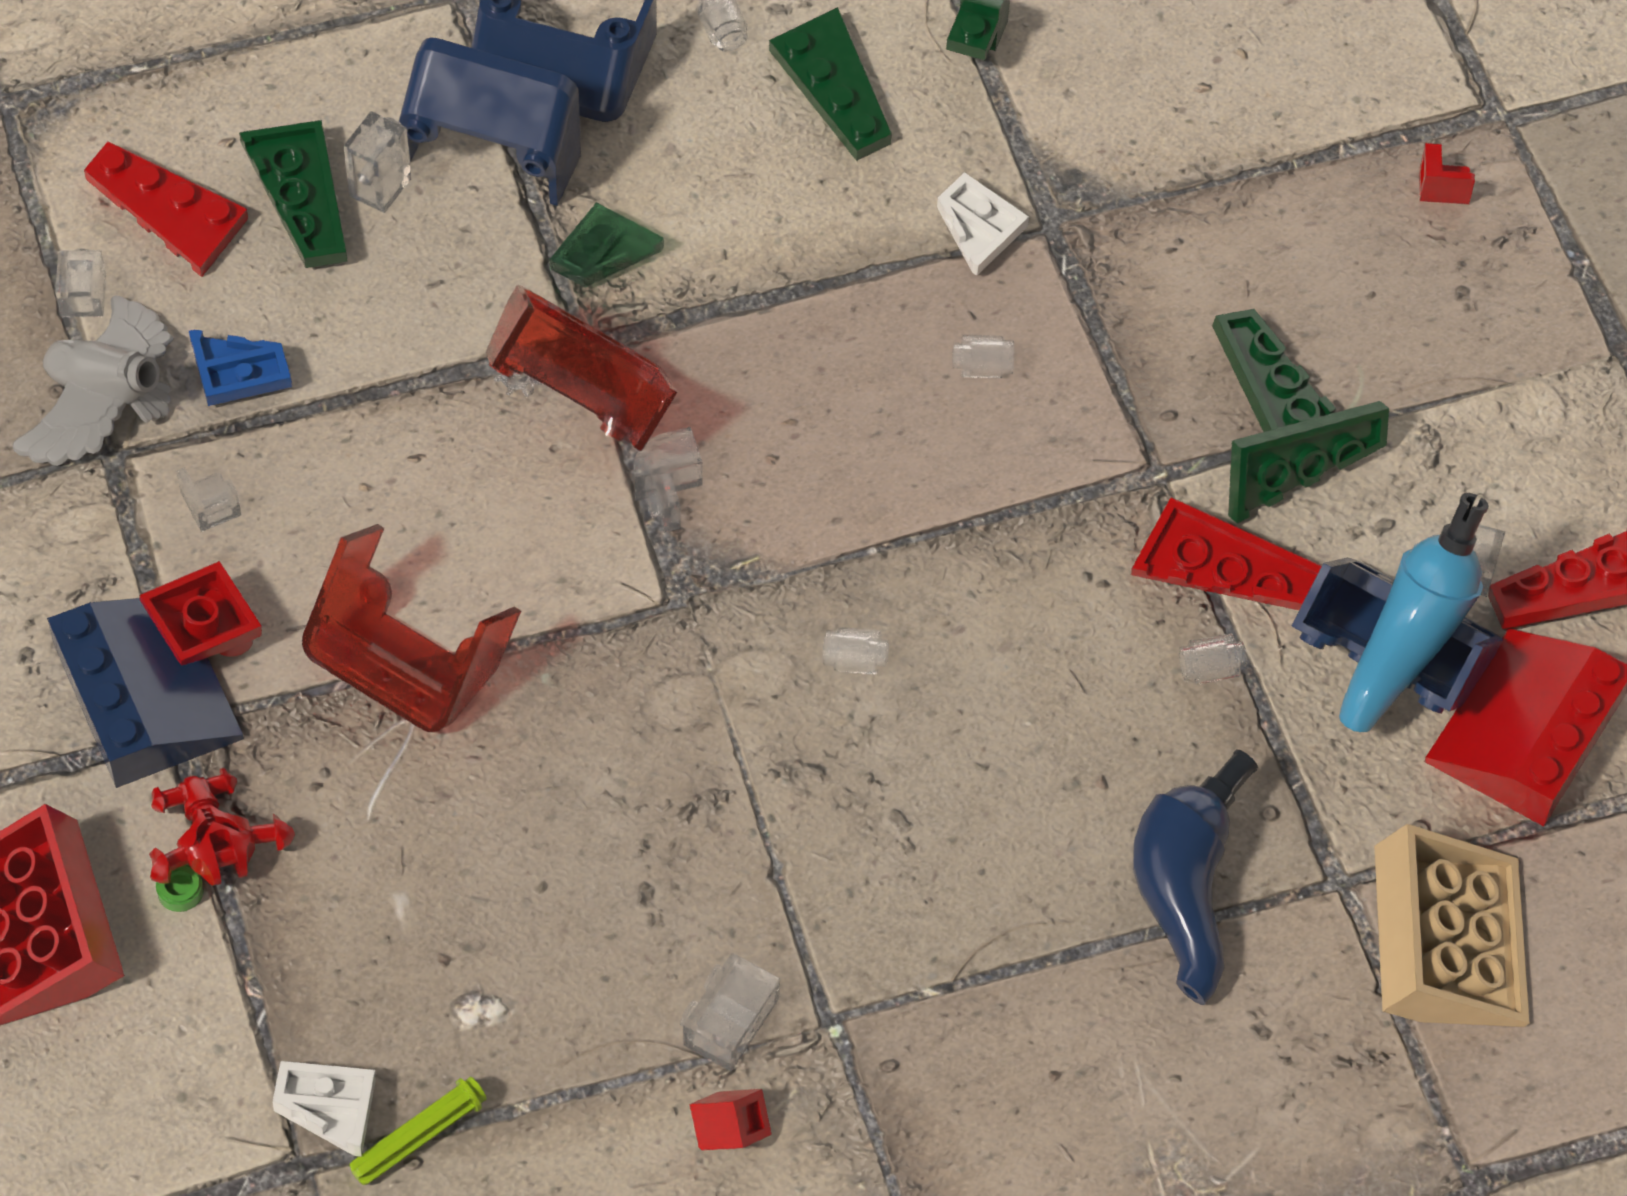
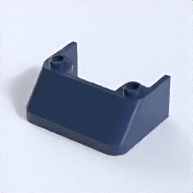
[471,0,657,122]
[399,37,581,206]

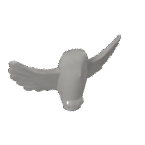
[13,296,174,466]

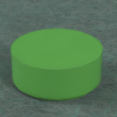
[156,864,204,912]

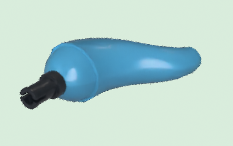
[1339,493,1489,732]

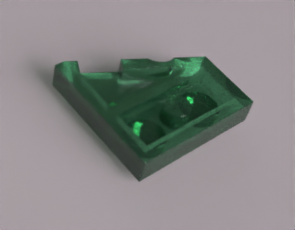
[549,202,664,288]

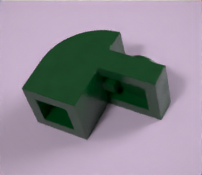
[946,0,1010,61]

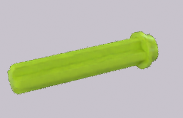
[349,1076,487,1185]

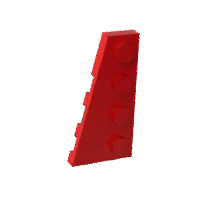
[84,141,249,277]
[1131,497,1322,610]
[1488,530,1627,629]

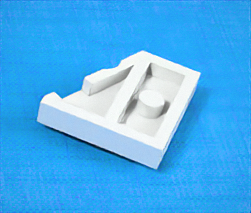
[937,172,1029,275]
[273,1061,376,1157]

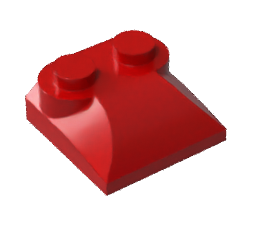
[139,561,262,666]

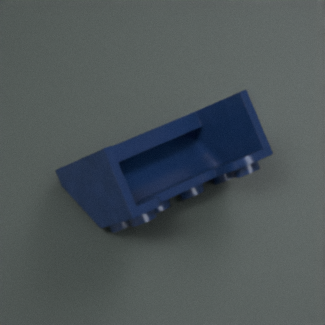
[1291,557,1503,714]

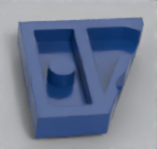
[189,330,292,406]

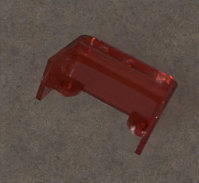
[485,285,678,452]
[302,524,521,732]

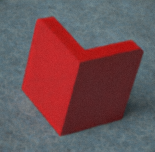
[1419,143,1475,205]
[689,1089,772,1150]

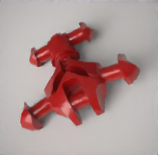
[149,768,295,886]

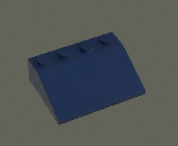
[47,598,244,788]

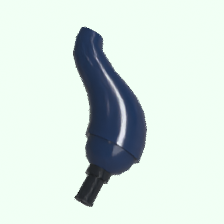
[1133,749,1258,1005]

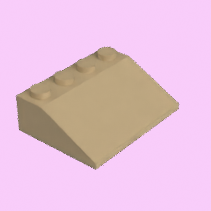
[1374,824,1530,1027]

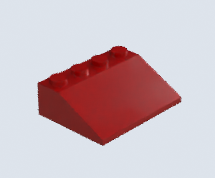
[1424,628,1627,827]
[0,804,125,1025]

